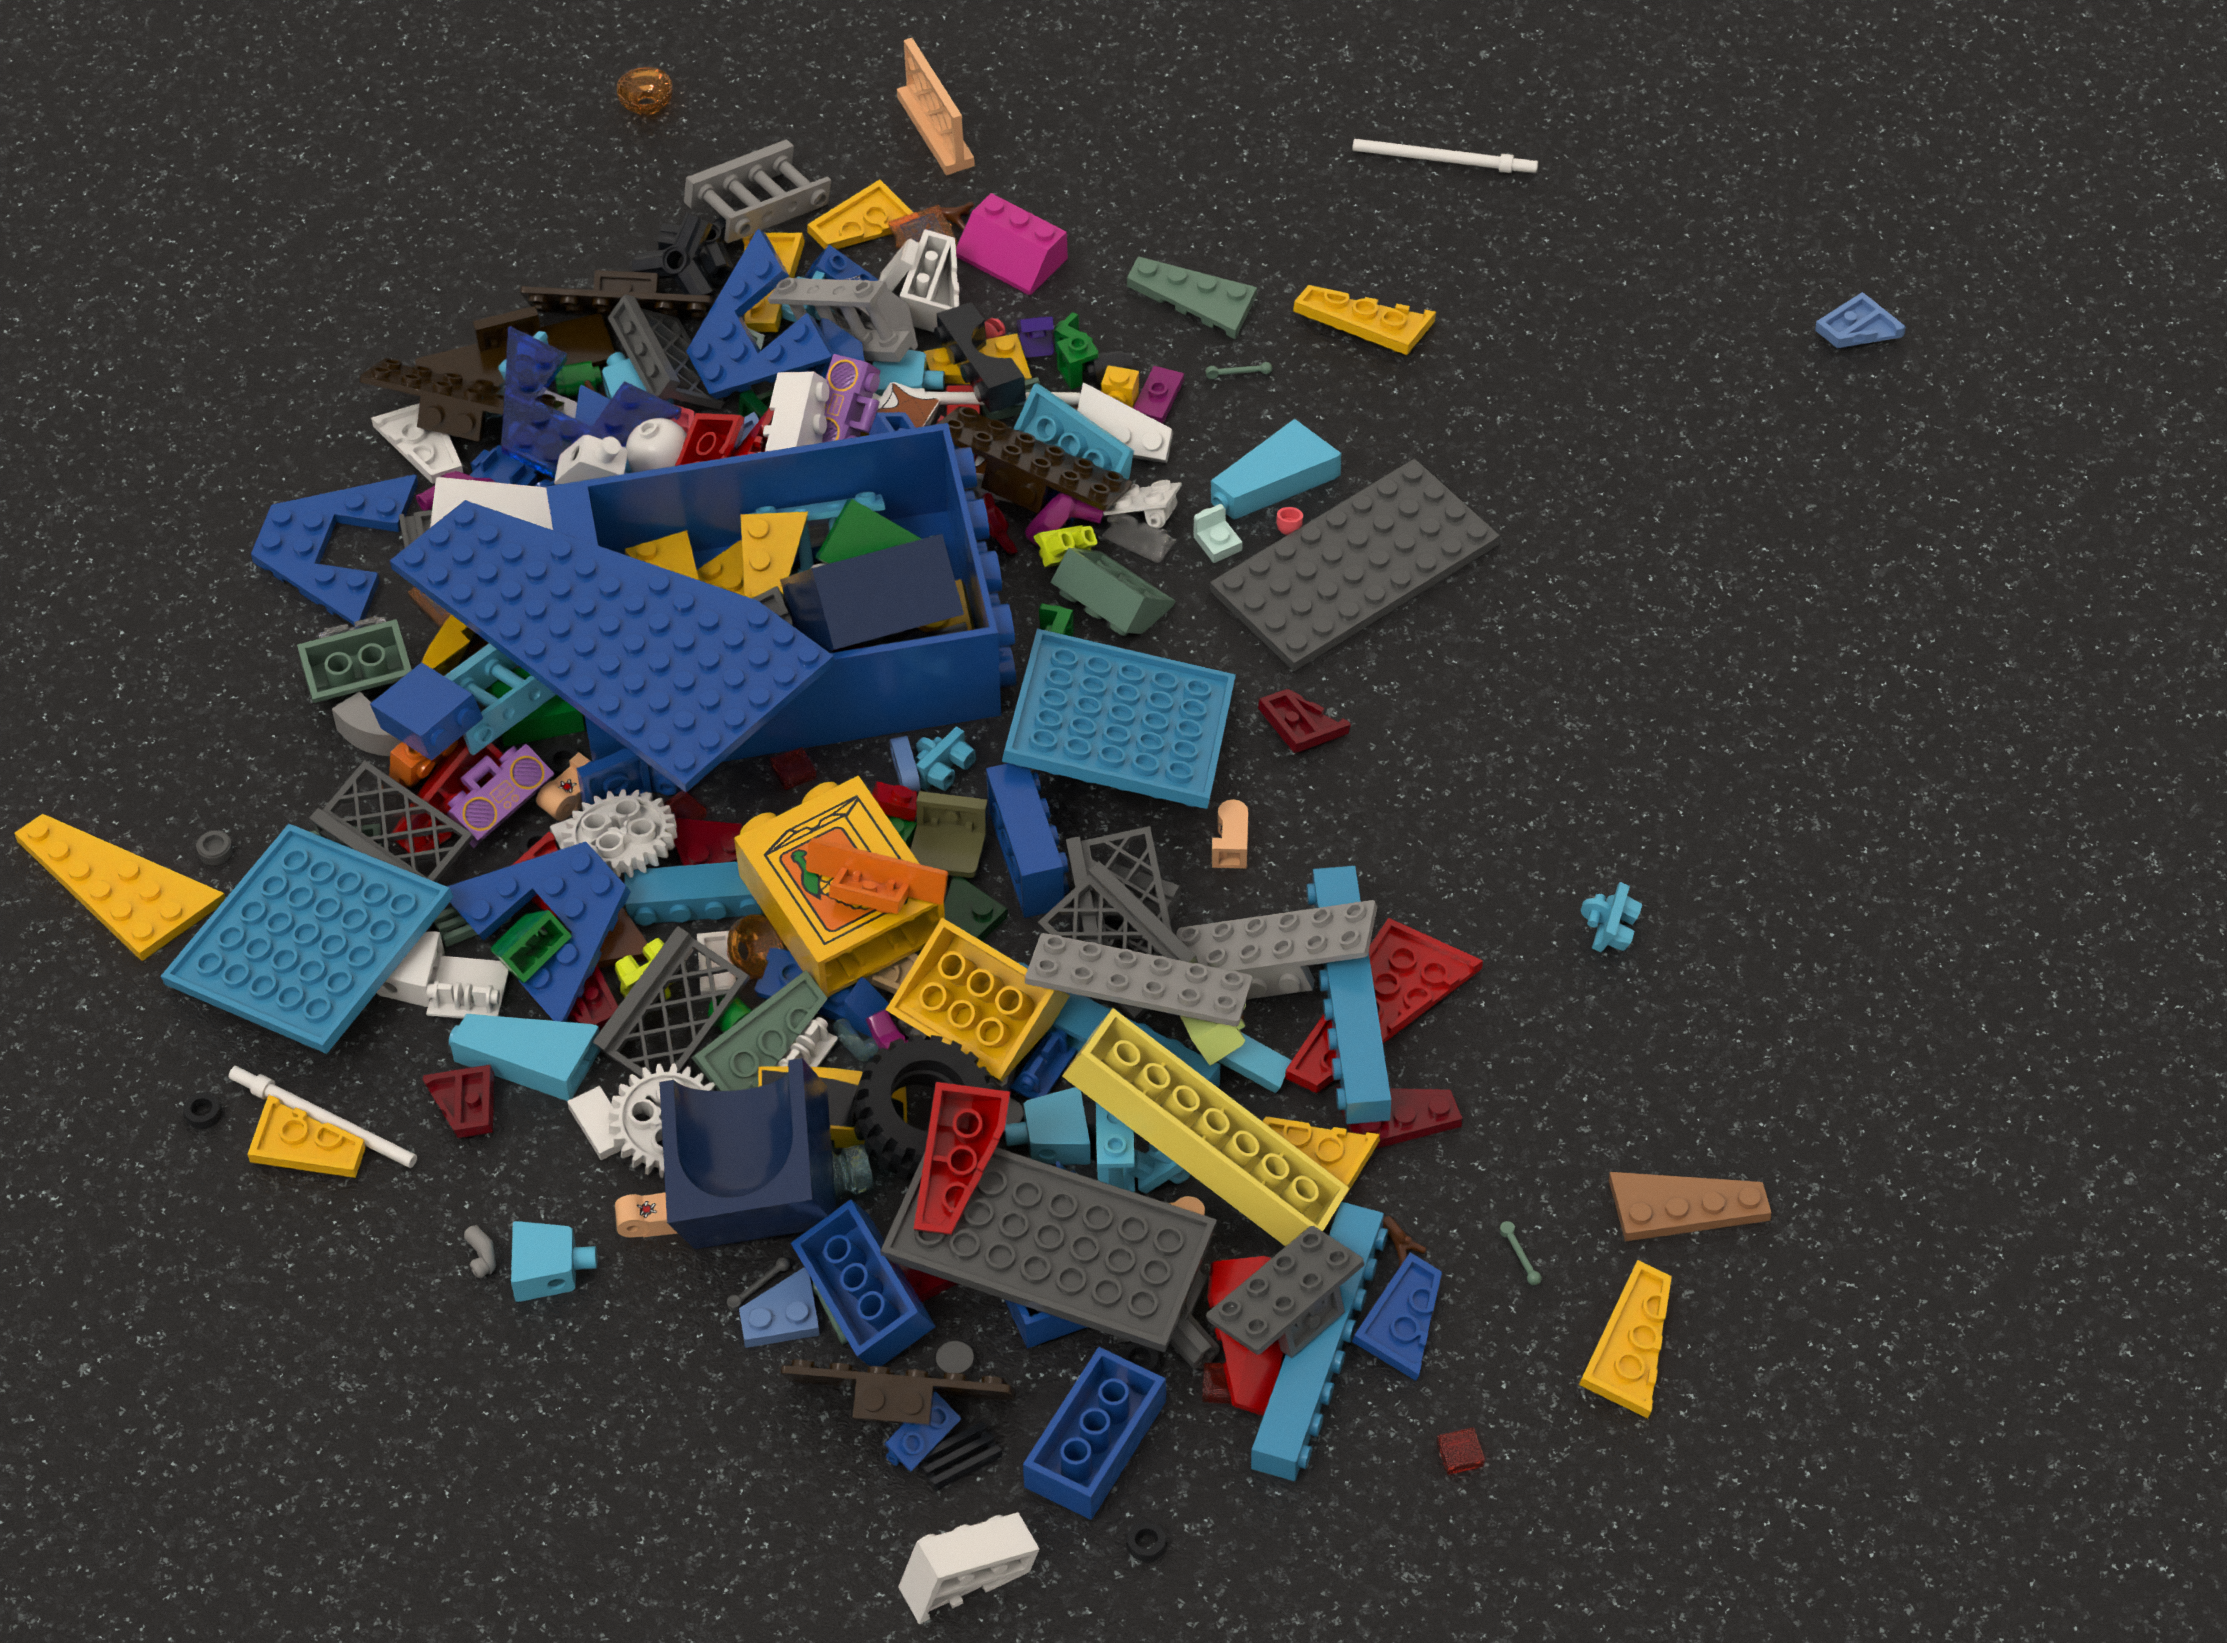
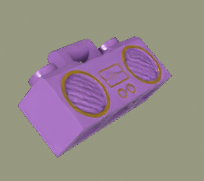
[822,354,880,443]
[446,744,554,848]

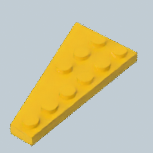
[14,814,226,961]

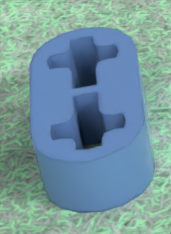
[890,736,921,793]

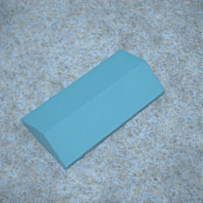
[1014,383,1134,479]

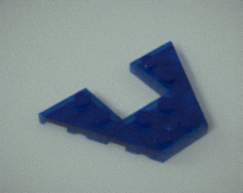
[501,327,682,479]

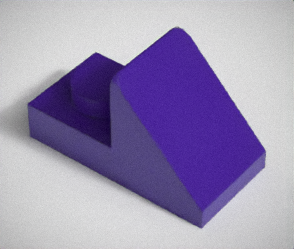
[1016,316,1054,358]

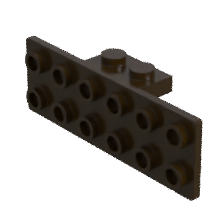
[520,270,714,321]
[415,306,615,388]
[360,358,565,441]
[936,406,1132,513]
[781,1360,1016,1426]

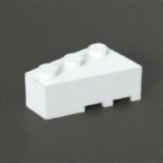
[899,229,959,332]
[758,372,829,453]
[899,1513,1039,1624]

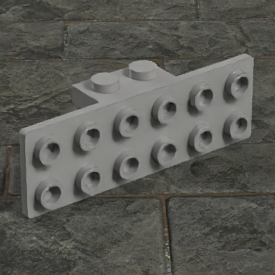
[1176,900,1377,999]
[1025,933,1252,1027]

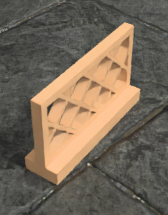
[897,38,975,175]

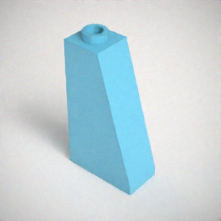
[1211,419,1341,520]
[449,1014,600,1101]

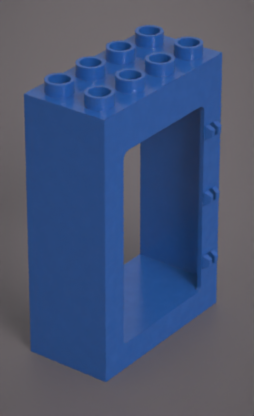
[546,423,1017,774]

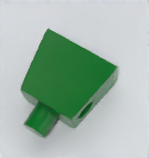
[490,910,572,983]

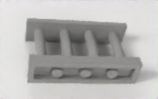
[684,139,831,243]
[768,278,914,362]

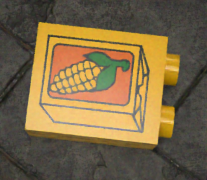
[734,776,945,997]

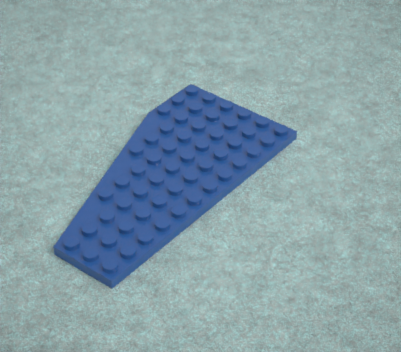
[390,500,834,792]

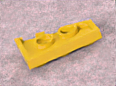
[807,179,920,249]
[248,1094,366,1178]

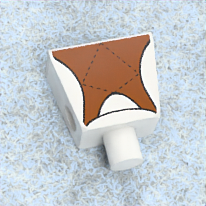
[872,382,941,428]

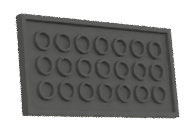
[1210,458,1500,671]
[880,1147,1217,1353]

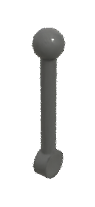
[727,1257,791,1311]

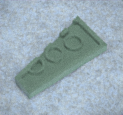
[1127,256,1257,339]
[691,970,828,1091]

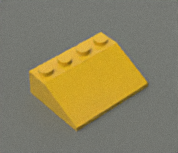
[886,918,1070,1081]

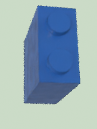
[370,662,483,761]

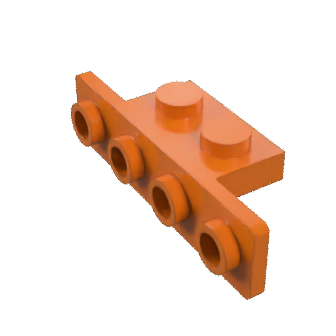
[806,838,948,914]

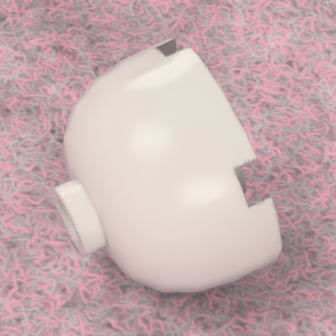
[626,418,687,473]

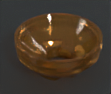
[616,67,673,114]
[727,914,783,979]

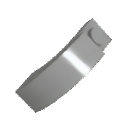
[332,691,401,756]

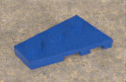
[1352,1252,1442,1381]

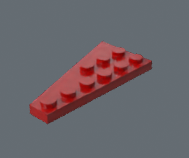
[1285,918,1483,1093]

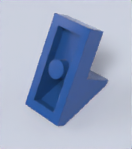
[817,977,894,1038]

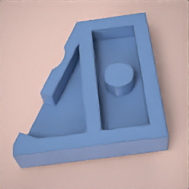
[1815,292,1906,348]
[739,1268,820,1348]

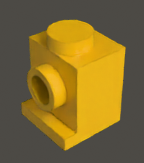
[1101,365,1139,408]

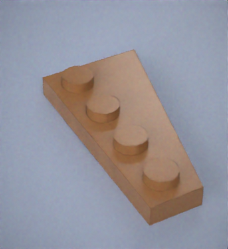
[1609,1172,1772,1241]

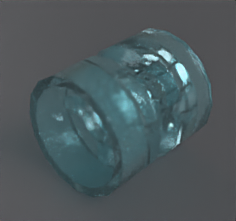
[832,1143,874,1199]

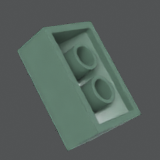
[1050,548,1176,636]
[297,619,412,703]

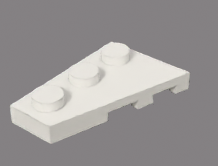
[1077,382,1173,463]
[371,403,463,484]

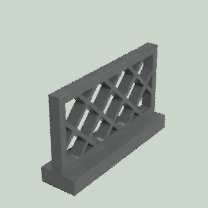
[608,294,725,410]
[309,760,474,882]
[1066,826,1172,956]
[1038,861,1198,1021]
[593,926,750,1078]

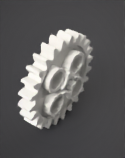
[562,789,678,878]
[608,1063,715,1178]

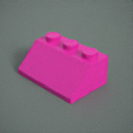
[956,193,1068,295]

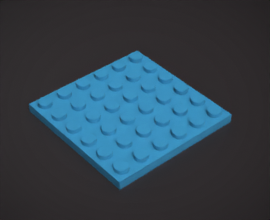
[1002,629,1236,809]
[160,824,454,1054]

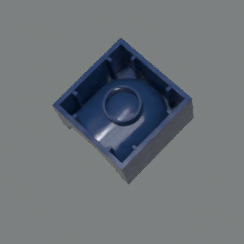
[780,534,964,651]
[659,1058,836,1249]

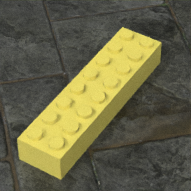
[1062,1008,1349,1246]

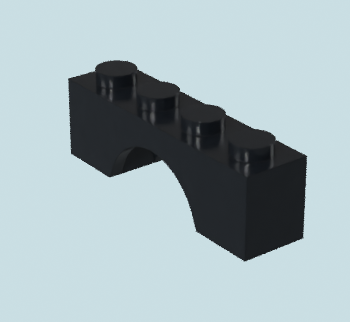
[934,302,1026,413]

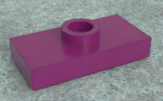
[1133,366,1184,424]

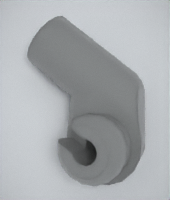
[464,1225,496,1278]

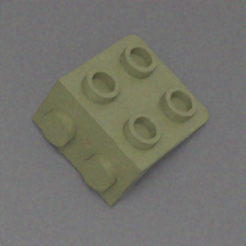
[910,791,988,878]

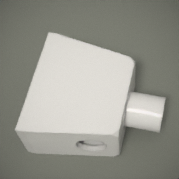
[554,435,628,485]
[376,931,445,1007]

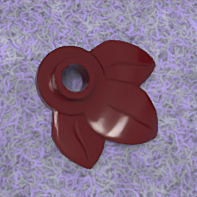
[982,493,1018,554]

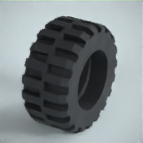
[852,1034,995,1179]

